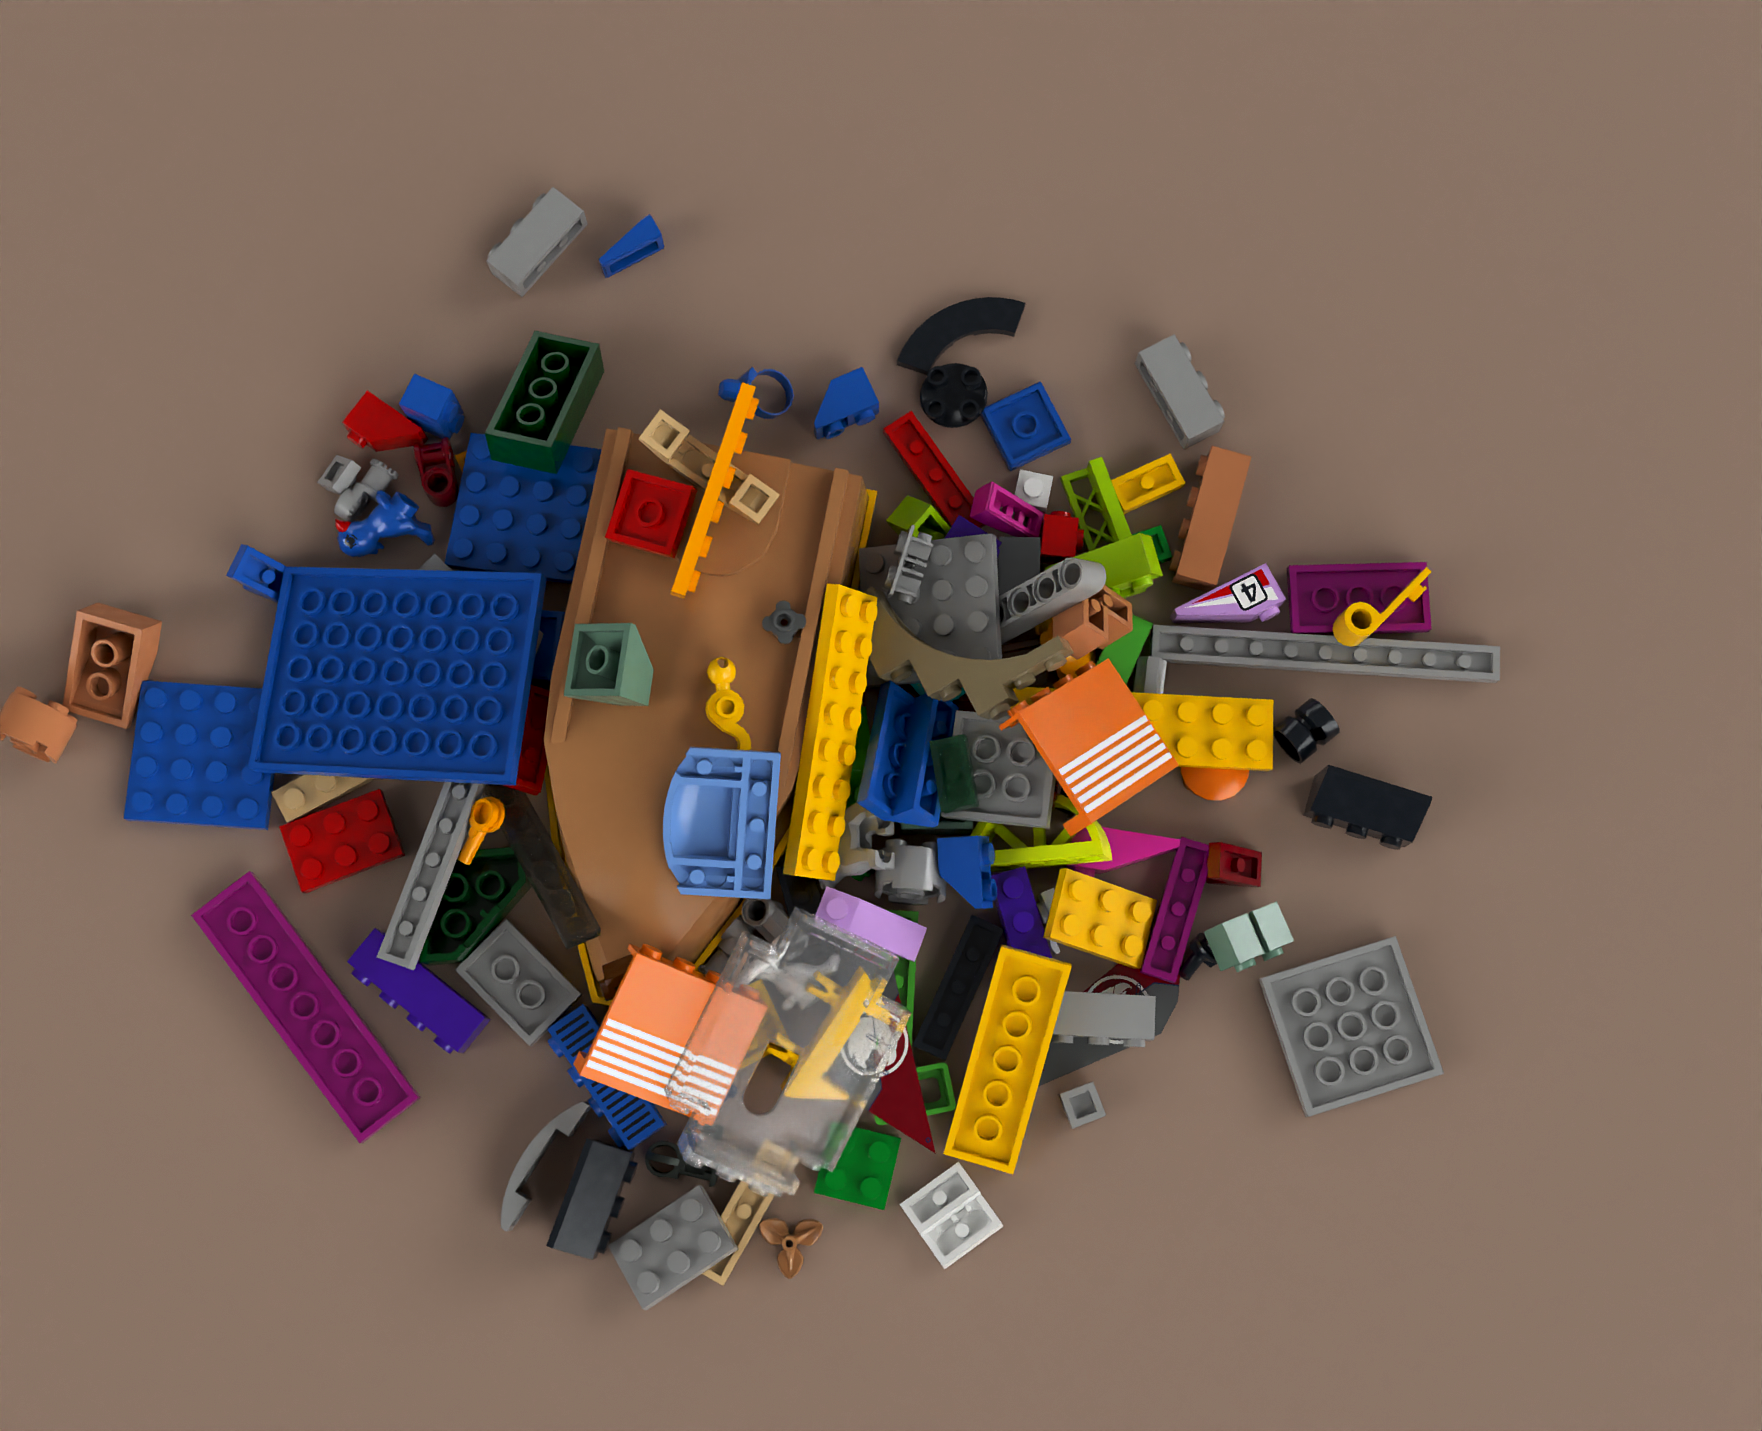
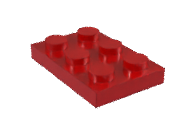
[279,789,405,894]

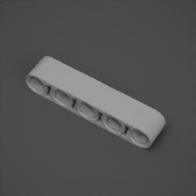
[999,557,1106,645]

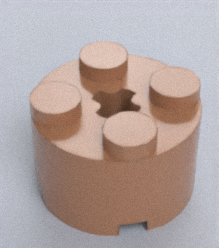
[0,686,78,764]

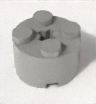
[874,839,947,905]

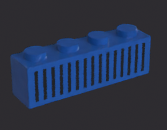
[547,1004,668,1150]

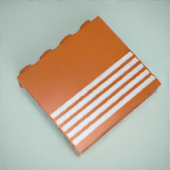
[999,658,1179,837]
[573,944,768,1125]

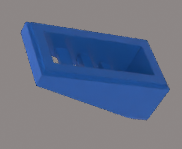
[599,214,664,278]

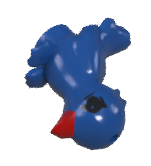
[335,490,435,558]

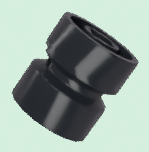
[1273,698,1340,764]

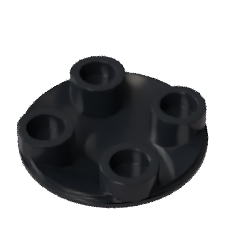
[920,363,988,428]

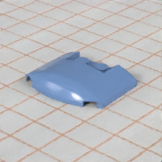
[663,747,781,899]

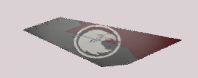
[833,935,936,1154]
[1038,938,1181,1086]

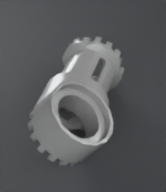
[334,458,399,522]
[698,915,755,977]

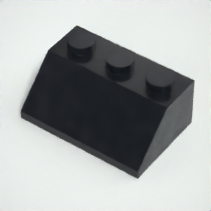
[1303,765,1432,850]
[546,1138,638,1260]

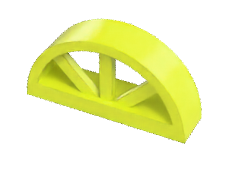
[971,793,1112,872]

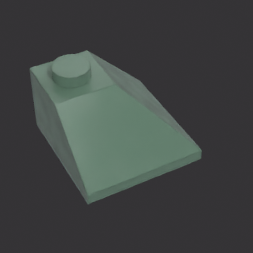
[564,623,654,706]

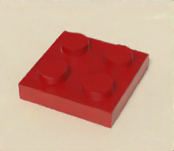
[605,469,697,559]

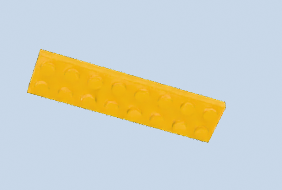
[783,583,878,881]
[1008,687,1274,771]

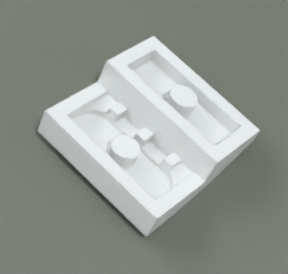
[900,1162,1003,1269]

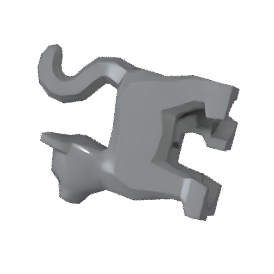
[818,802,895,890]

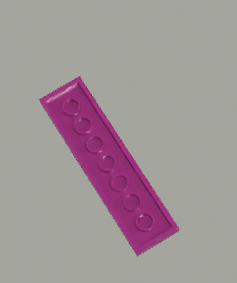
[191,871,421,1143]

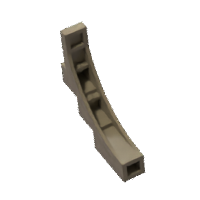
[863,587,1074,721]

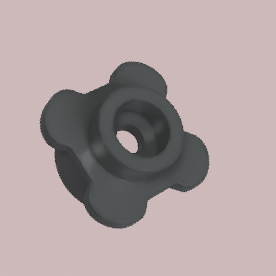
[762,601,806,644]

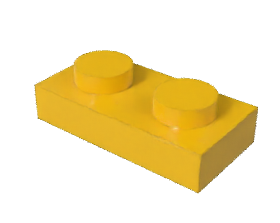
[1111,453,1186,514]

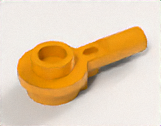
[457,796,505,865]

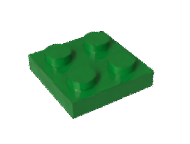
[814,1121,901,1210]

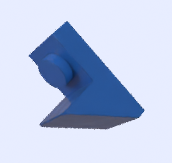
[226,544,286,603]

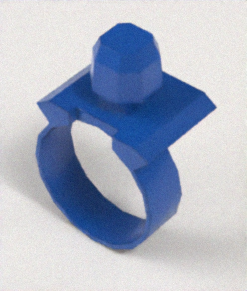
[718,367,794,419]

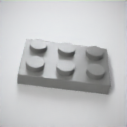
[455,919,582,1047]
[608,1185,738,1310]

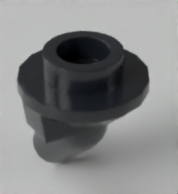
[1178,933,1217,980]

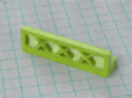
[1060,457,1148,599]

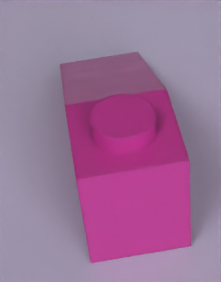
[1066,827,1181,877]

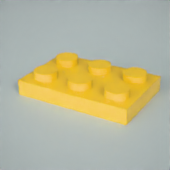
[1043,868,1157,969]

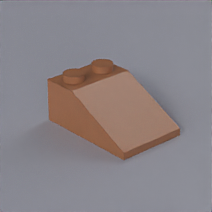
[63,603,162,729]

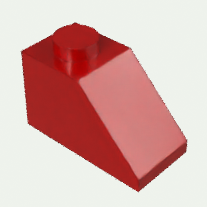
[342,390,428,452]

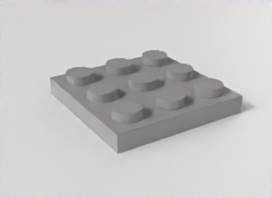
[941,710,1056,829]

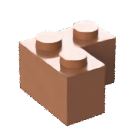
[1052,585,1133,660]

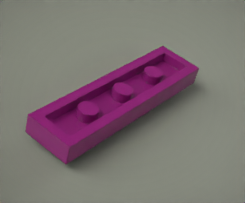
[1140,836,1209,984]

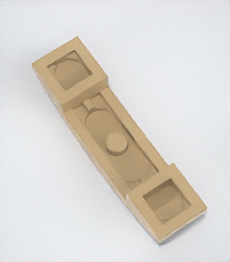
[639,409,780,525]

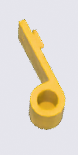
[1332,567,1432,647]

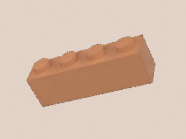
[1169,446,1252,592]

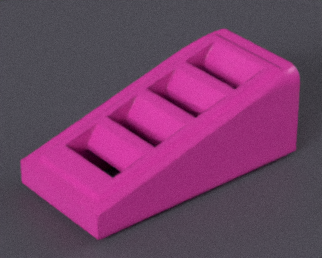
[970,481,1044,537]

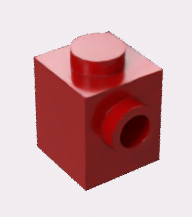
[1040,511,1084,564]

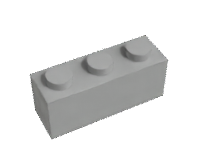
[486,187,588,297]
[1135,334,1225,449]
[1052,991,1156,1047]

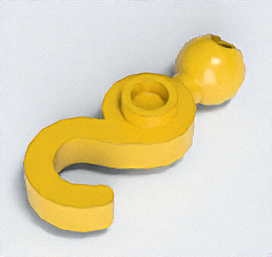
[705,657,751,750]

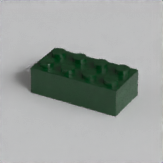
[485,331,604,474]

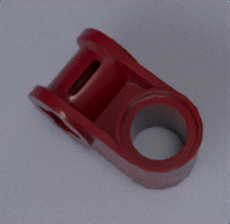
[413,437,459,507]

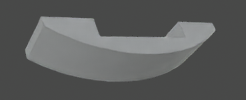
[501,1101,591,1232]

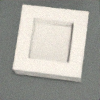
[1015,469,1053,512]

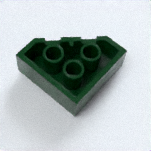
[416,846,532,966]

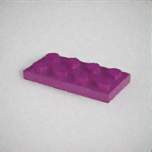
[1287,562,1432,635]

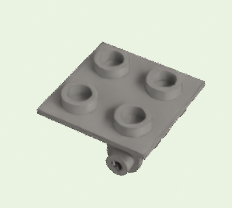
[883,524,934,604]

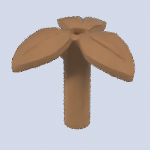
[759,1218,823,1279]

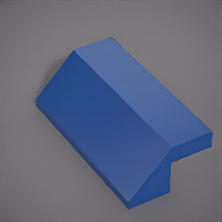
[857,680,959,828]

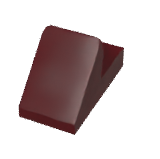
[1206,842,1262,887]

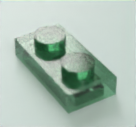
[929,734,979,814]

